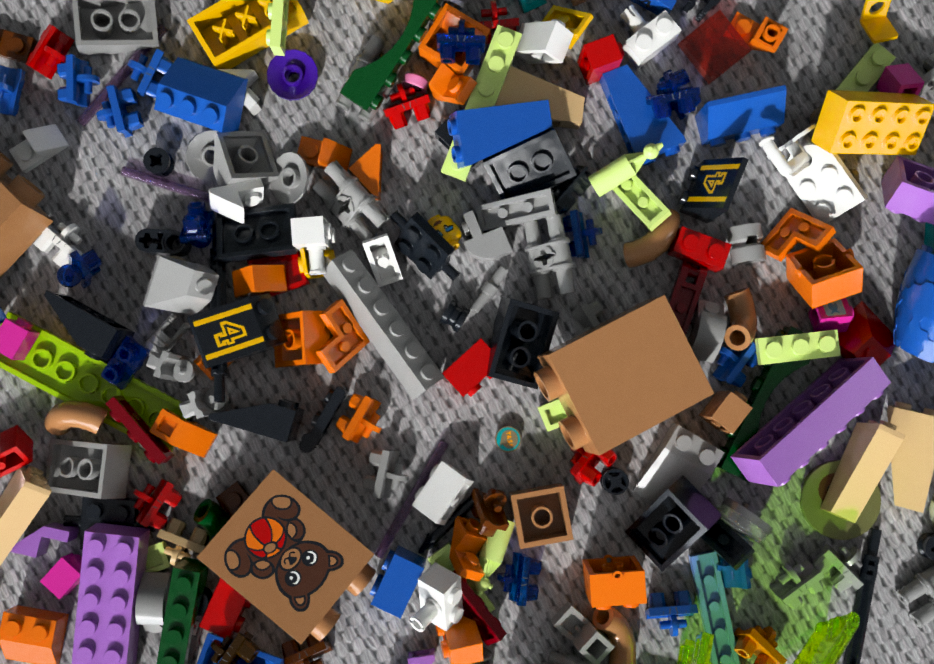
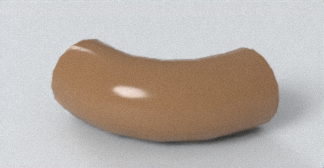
[623,209,680,268]
[724,287,757,351]
[44,401,109,436]
[592,606,636,664]

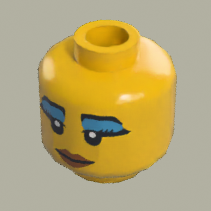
[427,215,462,250]

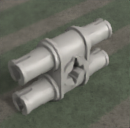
[335,35,403,124]
[312,160,390,241]
[523,214,576,300]
[895,565,934,628]

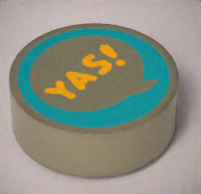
[495,426,521,452]

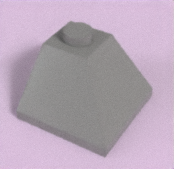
[213,131,279,187]
[143,255,219,315]

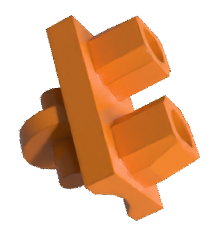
[335,393,382,443]
[734,625,787,664]

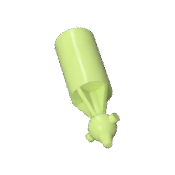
[588,142,664,197]
[472,520,515,597]

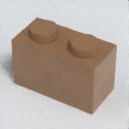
[698,390,752,434]

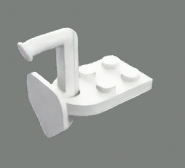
[759,123,868,223]

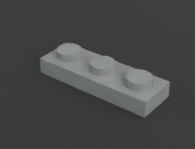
[475,188,557,232]

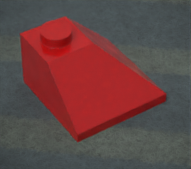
[838,301,895,366]

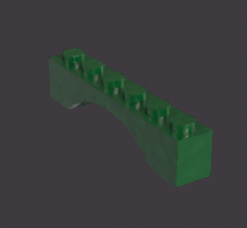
[340,0,442,114]
[716,326,811,483]
[156,557,209,664]

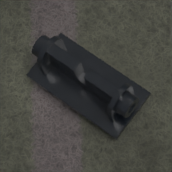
[552,165,592,214]

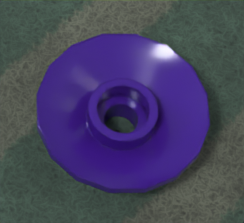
[267,49,318,101]

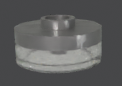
[718,497,773,546]

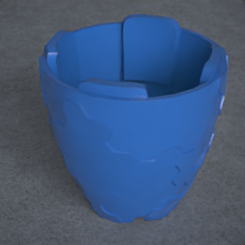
[893,244,934,363]

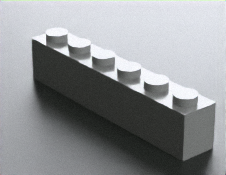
[323,249,444,400]

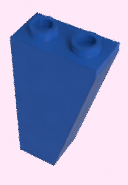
[599,64,686,166]
[447,100,552,169]

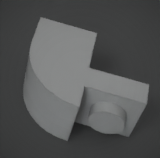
[460,210,512,261]
[688,299,728,363]
[135,572,172,633]
[550,601,615,664]

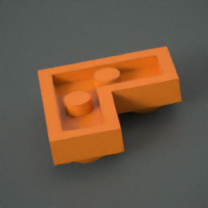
[760,208,836,262]
[316,299,370,373]

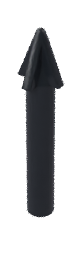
[418,495,474,554]

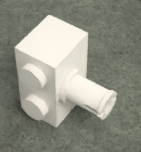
[620,5,682,71]
[290,216,336,275]
[410,562,464,632]

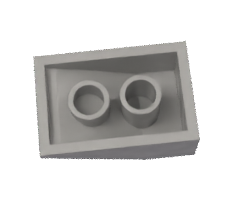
[72,0,159,56]
[632,424,725,503]
[46,438,132,499]

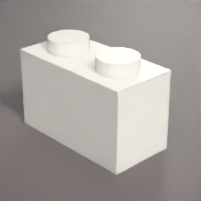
[515,19,574,64]
[412,461,474,526]

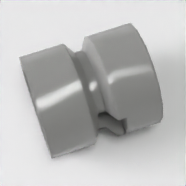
[727,223,767,265]

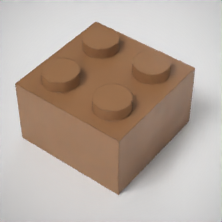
[509,483,574,549]

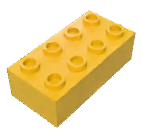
[187,0,309,69]
[811,90,934,155]

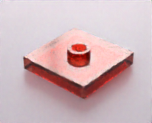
[677,10,752,85]

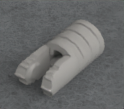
[141,312,190,356]

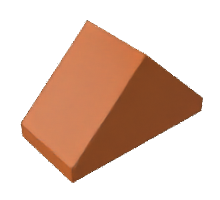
[348,144,383,200]
[232,265,288,298]

